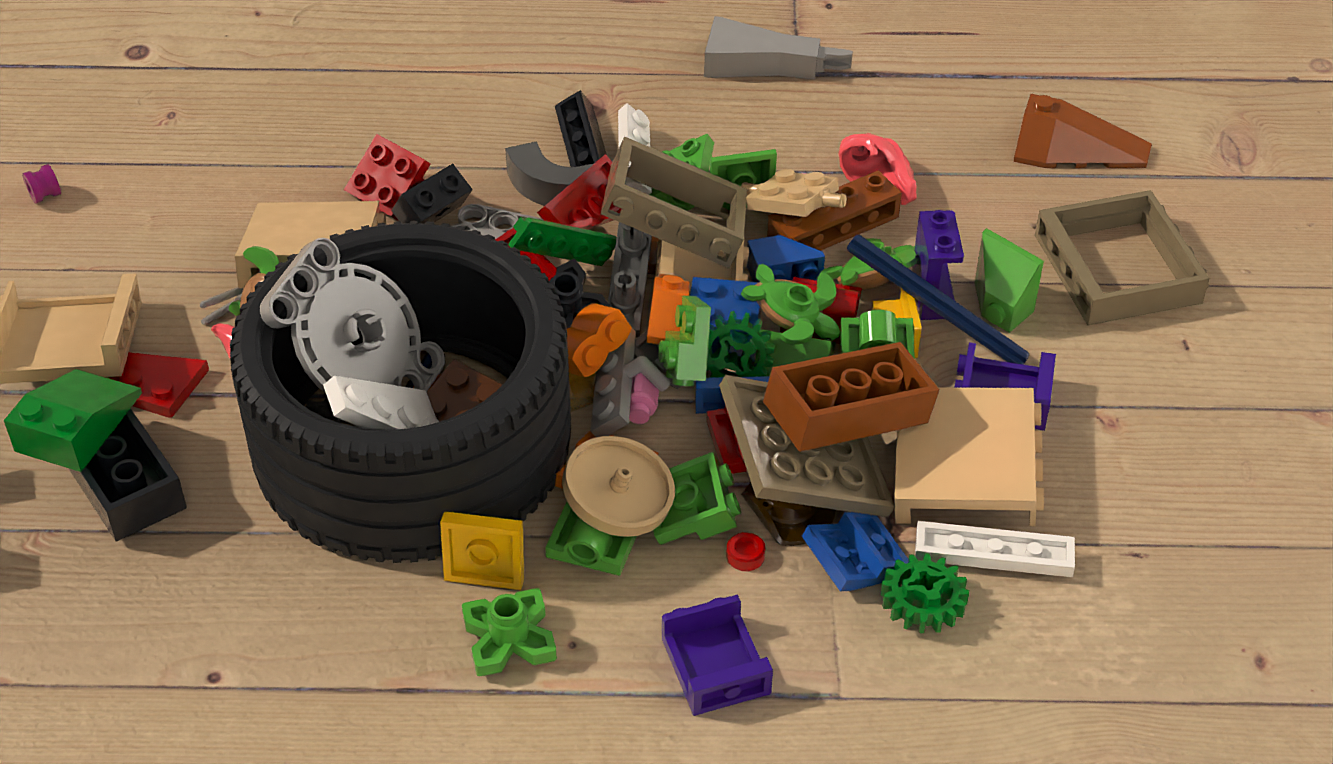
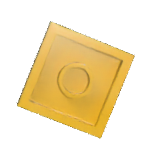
[440,512,524,590]

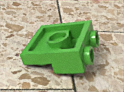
[658,296,711,386]
[653,452,741,545]

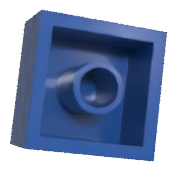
[690,277,761,362]

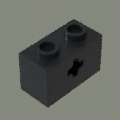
[391,163,473,224]

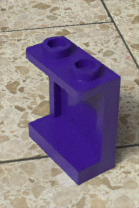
[912,210,964,320]
[954,342,1056,431]
[662,595,773,716]

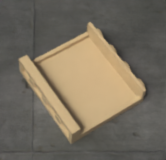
[235,201,386,288]
[0,273,142,384]
[894,387,1044,526]

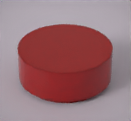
[726,532,766,571]

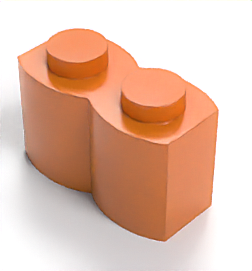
[567,303,632,377]

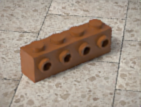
[767,170,902,251]

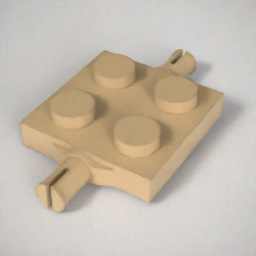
[741,169,847,217]

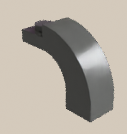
[505,141,614,206]

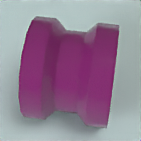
[22,164,61,204]

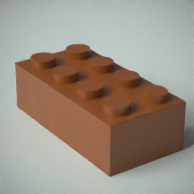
[763,342,940,452]

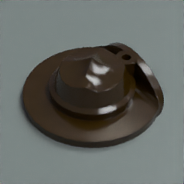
[741,482,836,546]

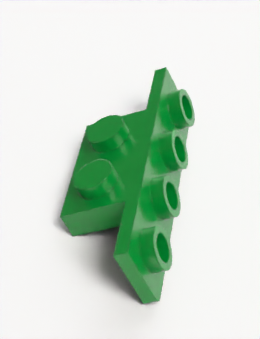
[508,216,617,266]

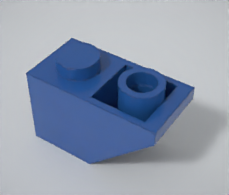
[747,235,825,283]

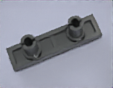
[608,222,652,338]

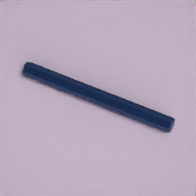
[847,235,1029,365]

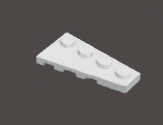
[323,376,439,430]

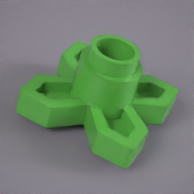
[462,588,557,676]

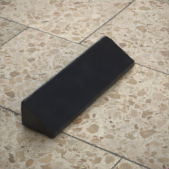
[555,90,607,167]

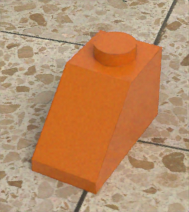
[646,275,690,344]

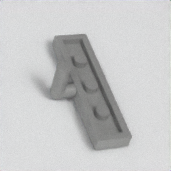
[590,328,671,437]

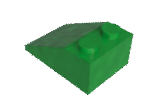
[4,369,142,472]

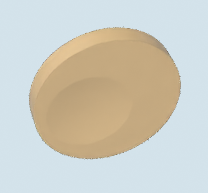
[562,436,675,537]

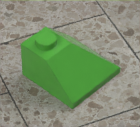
[710,149,777,210]
[974,228,1044,333]

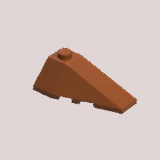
[1013,94,1152,168]

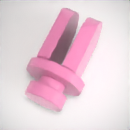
[629,373,659,424]

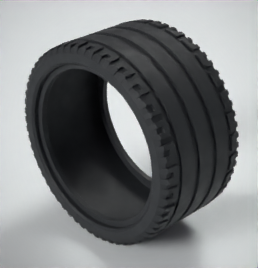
[230,221,571,563]

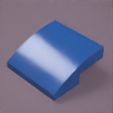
[802,512,908,592]

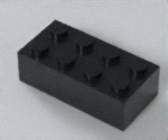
[68,408,187,542]

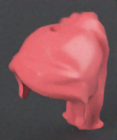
[838,133,917,205]

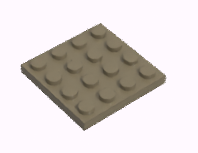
[719,375,895,517]

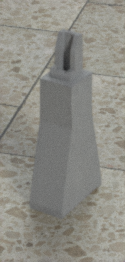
[704,16,853,80]

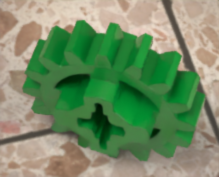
[706,311,775,378]
[881,553,969,634]

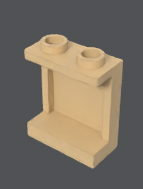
[655,239,749,296]

